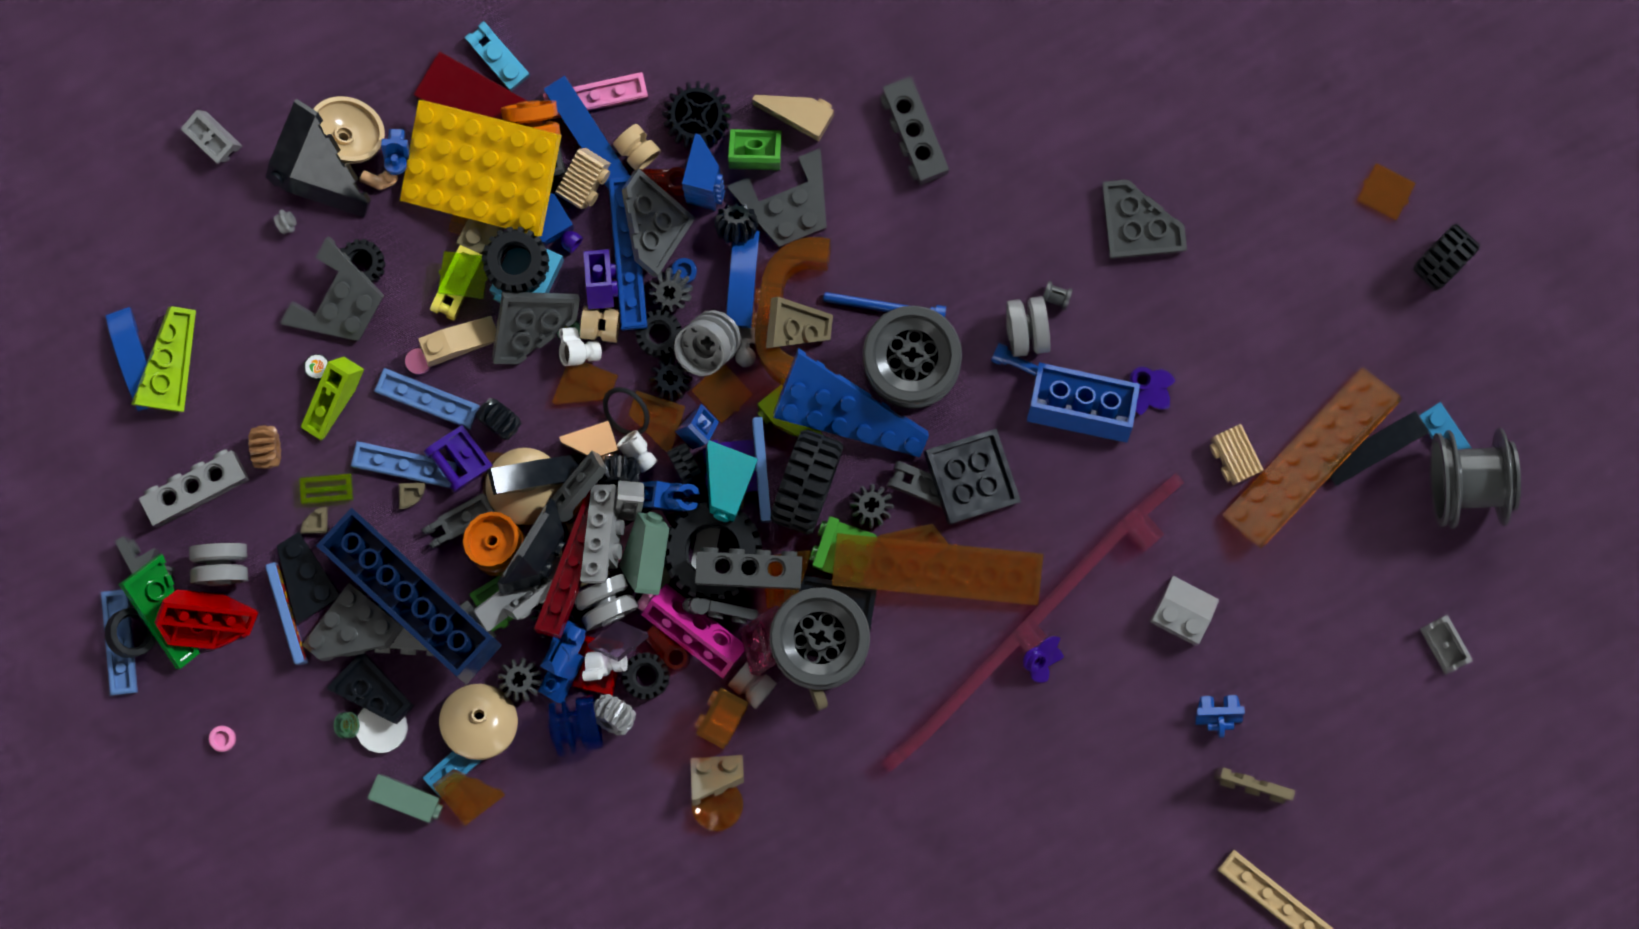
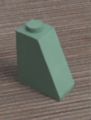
[619,512,669,595]
[367,774,444,823]

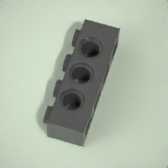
[880,76,949,185]
[695,547,802,590]

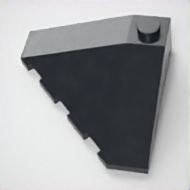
[265,99,371,217]

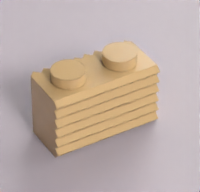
[555,148,611,209]
[1209,424,1264,485]

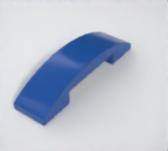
[727,231,760,328]
[105,307,148,412]

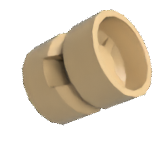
[613,124,661,171]
[580,306,620,343]

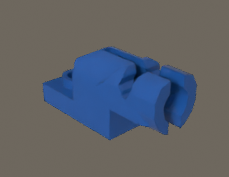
[640,481,699,511]
[538,621,587,704]

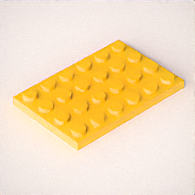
[400,100,562,237]

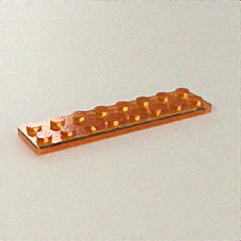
[1222,367,1402,549]
[831,533,1044,605]

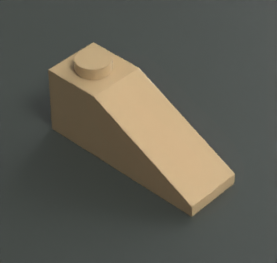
[752,95,834,142]
[418,316,496,367]

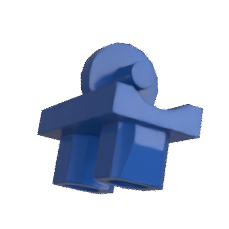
[381,129,410,175]
[1195,695,1245,738]

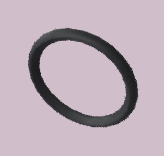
[603,387,650,435]

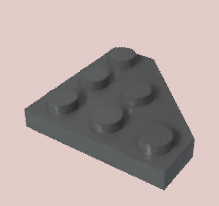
[622,169,695,277]
[1102,179,1187,259]
[492,292,580,364]
[302,583,404,662]

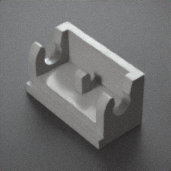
[181,110,242,164]
[1420,615,1473,674]

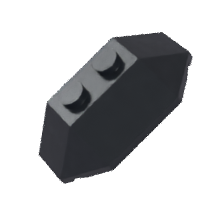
[498,498,567,595]

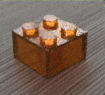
[694,688,750,750]

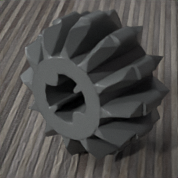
[649,268,693,312]
[850,484,894,528]
[498,658,542,702]

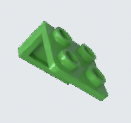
[809,516,877,583]

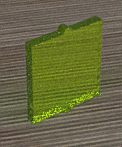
[438,251,489,299]

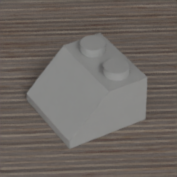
[1149,576,1219,646]

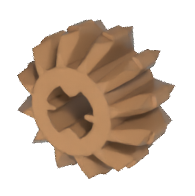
[248,425,282,469]

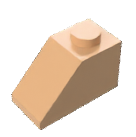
[559,421,619,460]

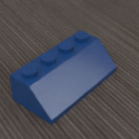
[682,134,725,211]
[1026,362,1140,443]

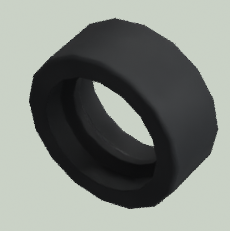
[104,607,156,658]

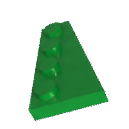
[119,554,200,669]

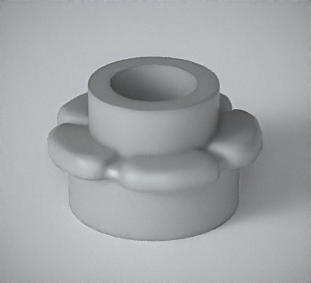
[274,210,297,234]

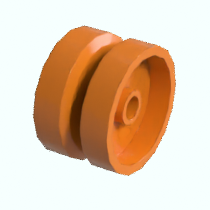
[501,100,561,135]
[463,512,526,576]

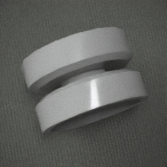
[1006,296,1050,357]
[189,543,248,586]
[574,574,639,631]

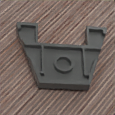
[727,148,826,248]
[280,236,384,341]

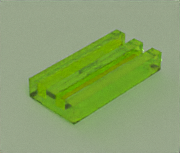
[299,473,354,504]

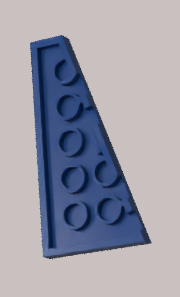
[773,348,929,457]

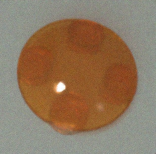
[691,787,743,831]

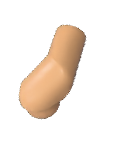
[359,170,398,190]

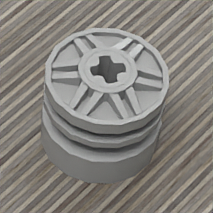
[674,310,741,376]

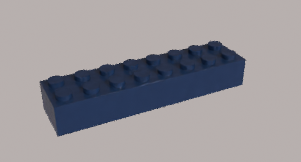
[316,507,502,685]

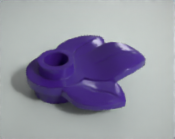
[1129,367,1176,415]
[1023,636,1064,682]

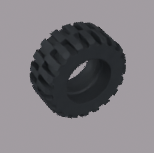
[770,430,843,535]
[664,502,763,602]

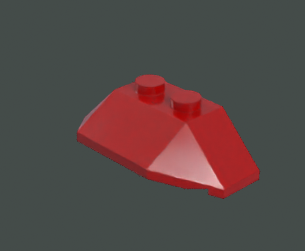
[154,589,258,649]

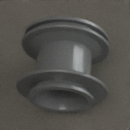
[863,306,962,409]
[1430,427,1521,529]
[770,588,870,690]

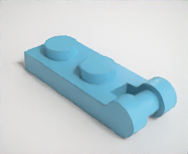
[464,21,530,91]

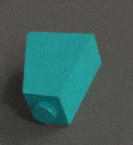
[706,440,758,522]

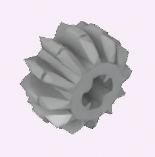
[590,694,636,735]

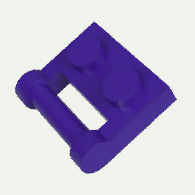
[424,425,493,493]

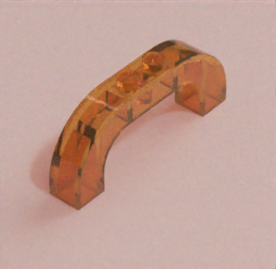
[751,237,831,386]

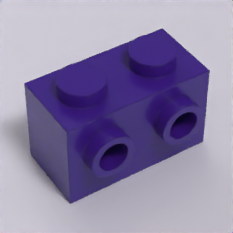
[583,249,618,309]

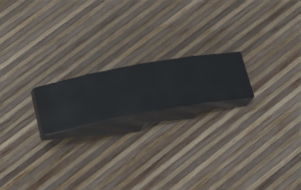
[1323,410,1429,486]
[487,454,582,495]

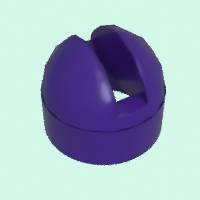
[561,231,583,253]

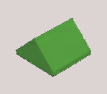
[728,129,781,170]

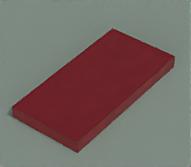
[414,51,527,120]

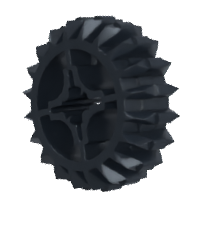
[662,81,732,149]

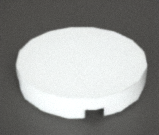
[356,708,408,753]

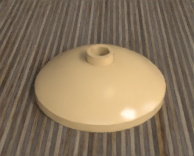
[314,96,385,164]
[486,448,563,525]
[439,684,518,760]

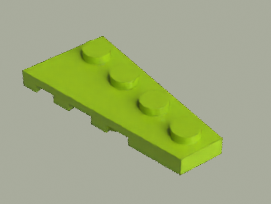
[131,306,196,412]

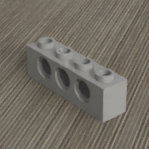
[139,449,250,528]

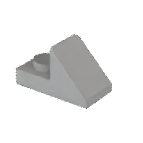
[615,480,644,521]

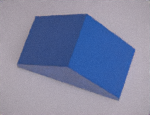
[539,193,575,247]
[675,403,719,450]

